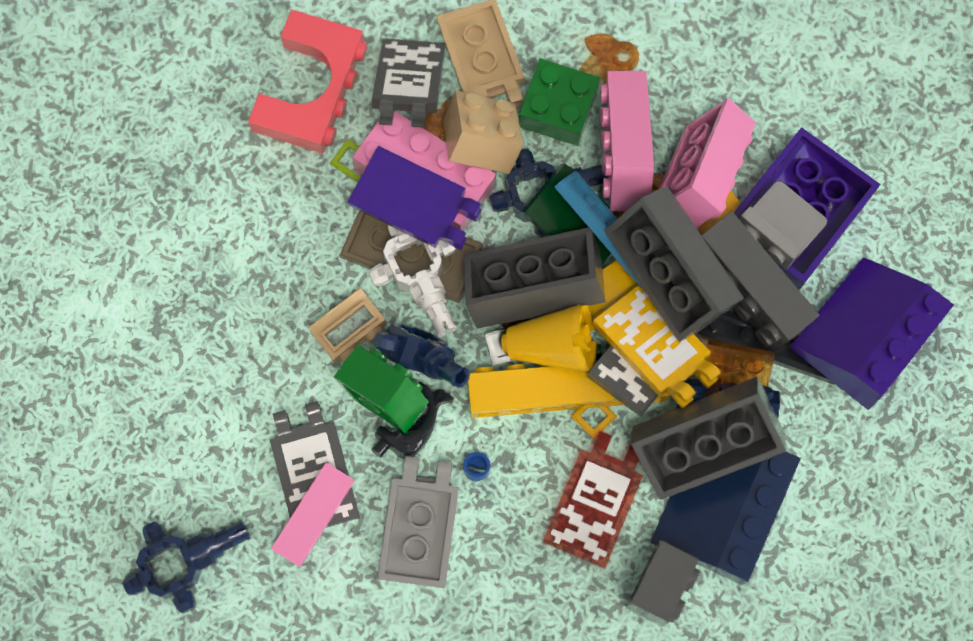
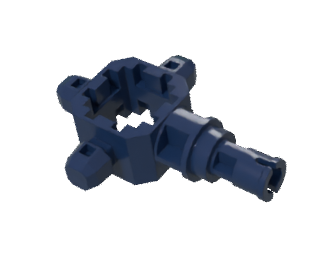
[489,148,608,237]
[373,322,470,388]
[122,520,251,614]

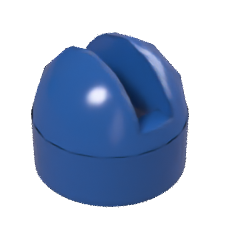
[463,452,490,481]

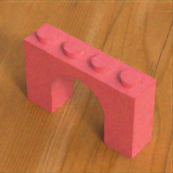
[248,9,368,154]

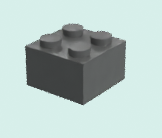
[626,540,701,627]

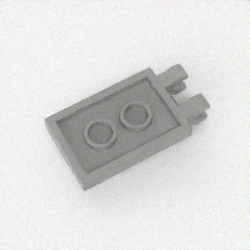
[378,456,459,588]

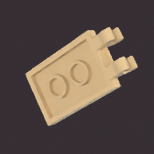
[436,0,525,109]

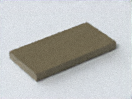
[339,211,483,304]

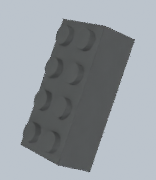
[604,186,744,342]
[702,211,820,350]
[464,227,606,329]
[631,377,787,500]

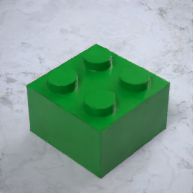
[519,58,600,147]
[334,345,429,433]

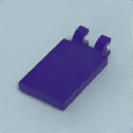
[347,146,482,250]

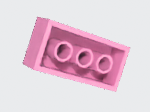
[599,71,654,211]
[659,98,756,229]
[352,111,496,231]

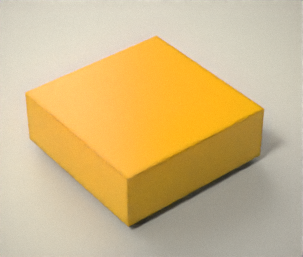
[571,403,617,439]

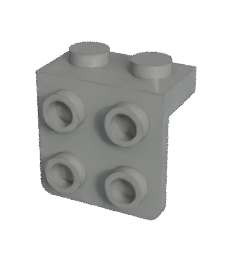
[739,181,827,270]

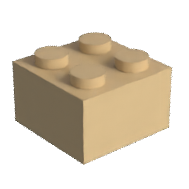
[443,90,524,174]

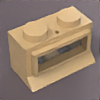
[308,287,387,365]

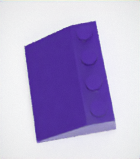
[734,127,881,290]
[789,257,954,411]

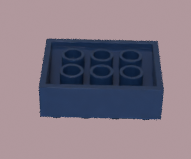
[650,452,801,585]

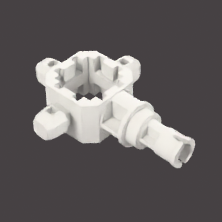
[368,225,457,337]

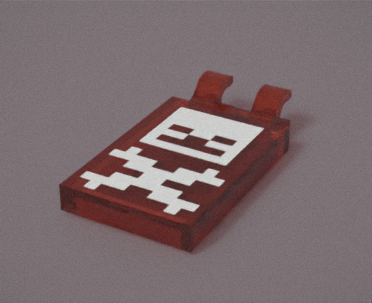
[543,431,643,569]

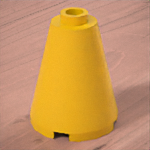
[501,305,597,372]

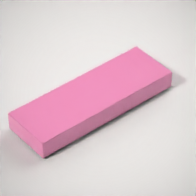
[271,462,355,568]

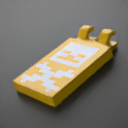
[593,285,721,408]

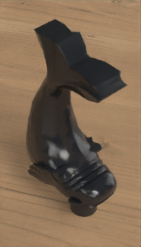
[371,382,454,459]

